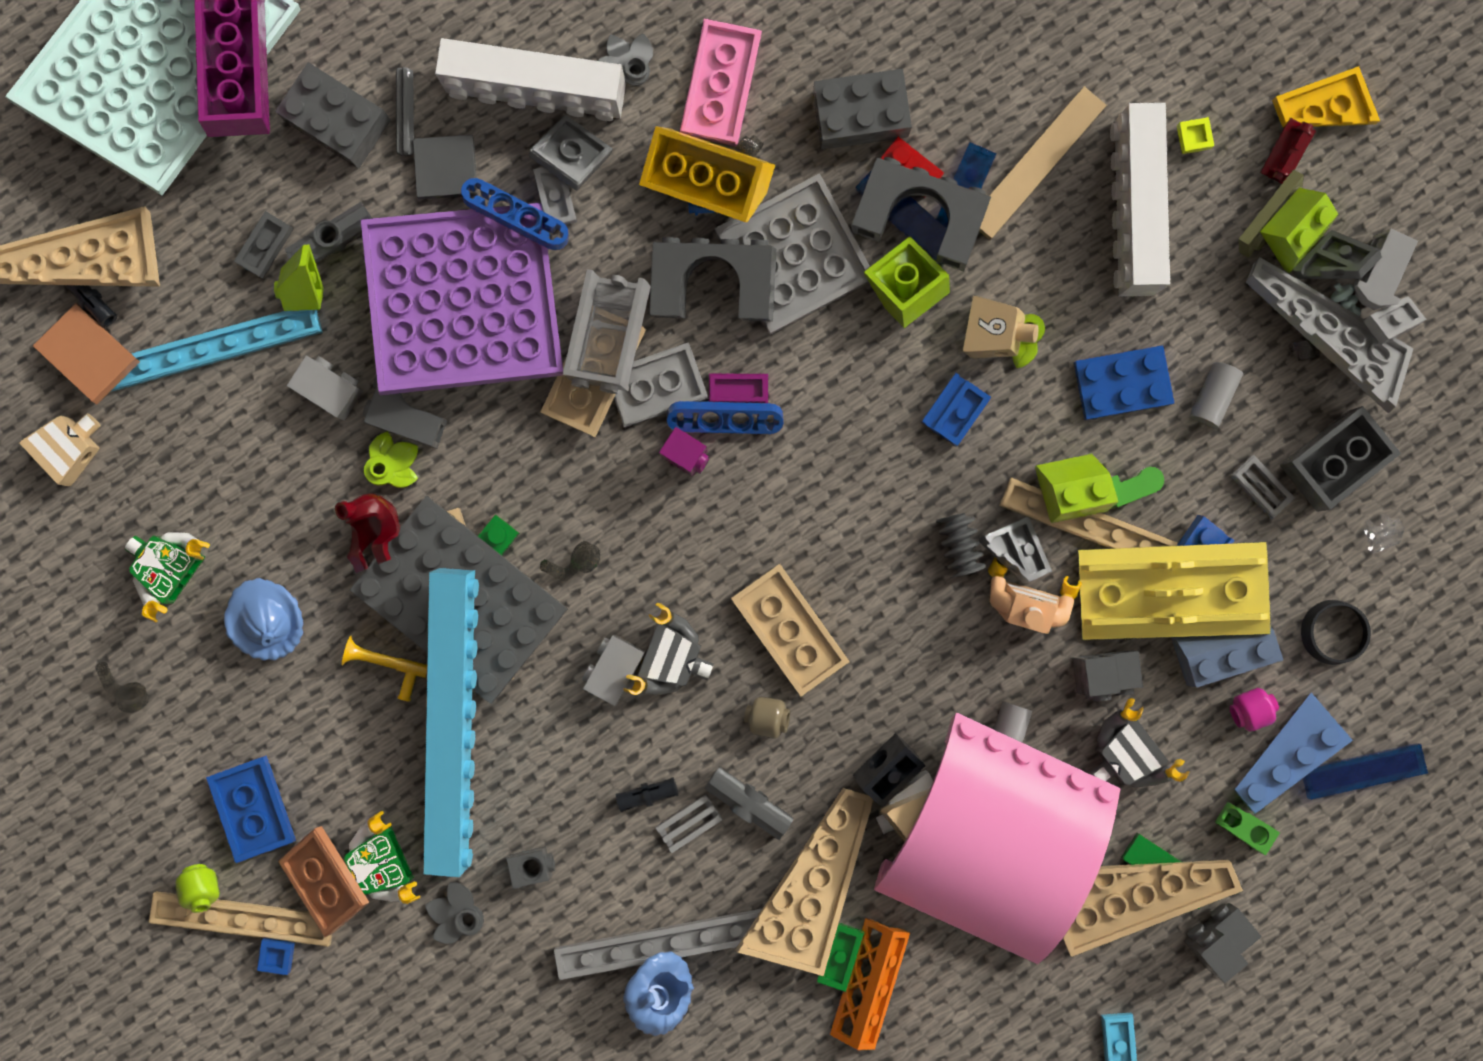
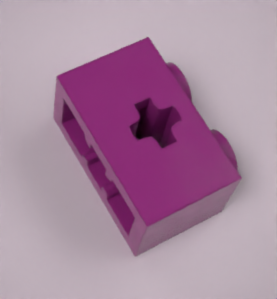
[659,427,709,476]

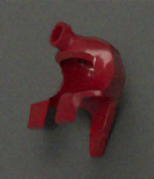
[335,493,400,573]

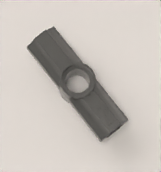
[285,202,373,263]
[704,766,794,840]

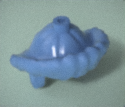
[224,578,304,660]
[623,951,694,1036]

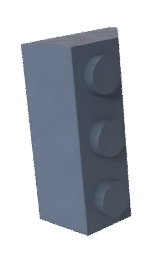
[1171,626,1283,688]

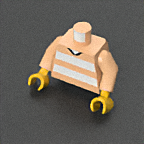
[988,557,1082,634]

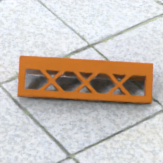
[830,918,910,1050]

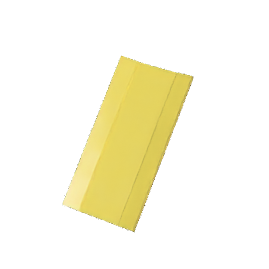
[1078,542,1270,640]

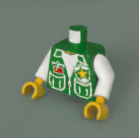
[125,532,210,623]
[344,811,420,904]

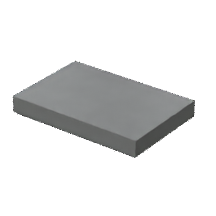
[614,342,709,428]

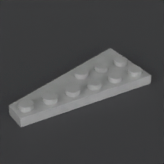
[1246,257,1413,414]

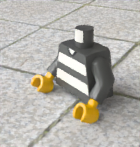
[623,603,714,695]
[1090,698,1190,788]

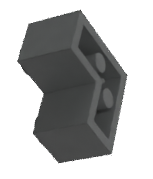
[1072,650,1143,701]
[1184,903,1262,983]

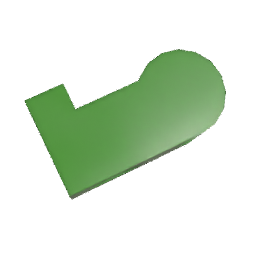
[1111,467,1164,509]
[1215,802,1280,856]

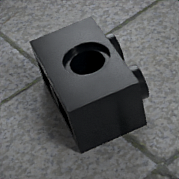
[853,733,926,808]

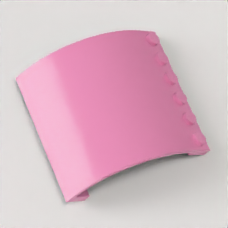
[874,713,1120,964]

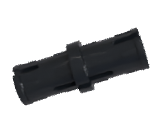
[64,285,117,328]
[616,777,679,813]

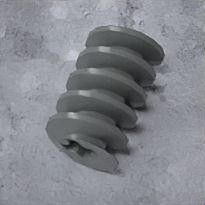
[936,513,986,578]

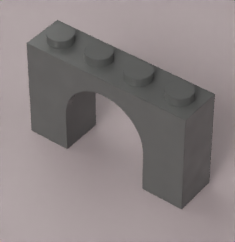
[851,157,991,272]
[650,237,777,322]
[363,375,447,449]

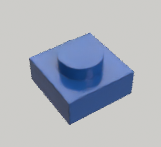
[257,938,295,975]

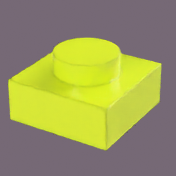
[1177,117,1214,154]

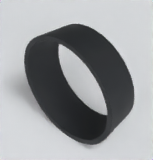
[1301,600,1371,665]

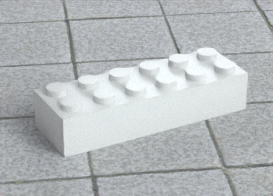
[435,38,626,121]
[1110,103,1170,296]

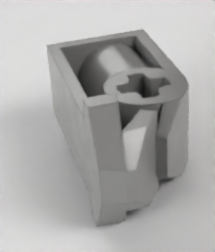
[1353,228,1418,310]

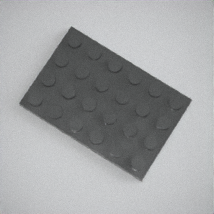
[350,496,568,704]

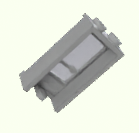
[563,269,651,394]

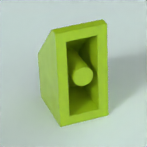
[274,244,324,311]

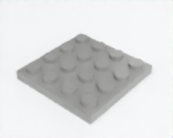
[715,173,870,335]

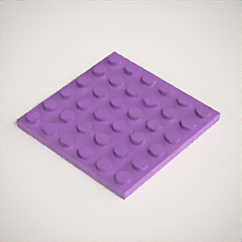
[361,203,564,395]

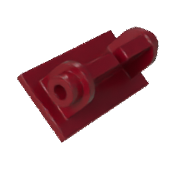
[1260,118,1316,184]

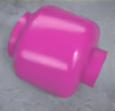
[1230,688,1279,732]

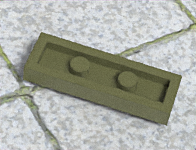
[1239,170,1304,258]

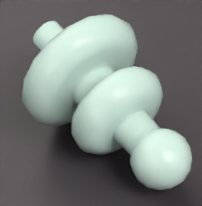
[1331,283,1361,316]

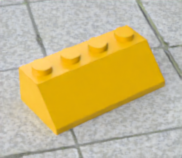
[639,126,775,222]

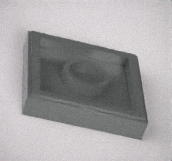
[529,115,613,191]
[413,135,478,200]

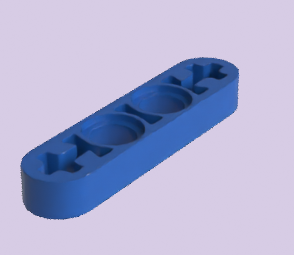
[461,178,569,250]
[667,401,784,434]

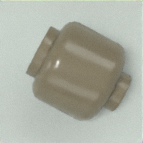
[744,696,790,739]

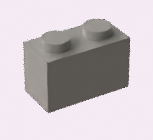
[287,355,363,421]
[582,635,646,706]

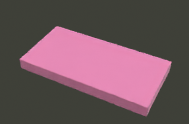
[680,19,762,147]

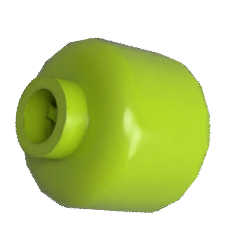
[175,864,220,913]

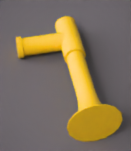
[342,635,428,702]

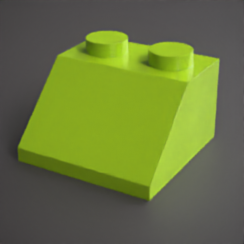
[1260,188,1338,273]
[864,237,950,328]
[1035,454,1119,523]

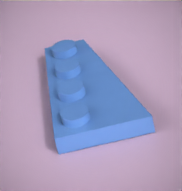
[1234,693,1353,814]

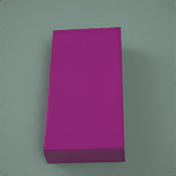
[709,373,768,403]

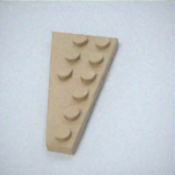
[0,206,160,287]
[735,788,873,976]
[1063,860,1243,957]

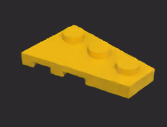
[1272,66,1380,128]

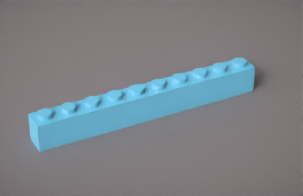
[424,568,479,877]

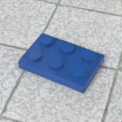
[1073,345,1175,420]
[206,755,296,863]

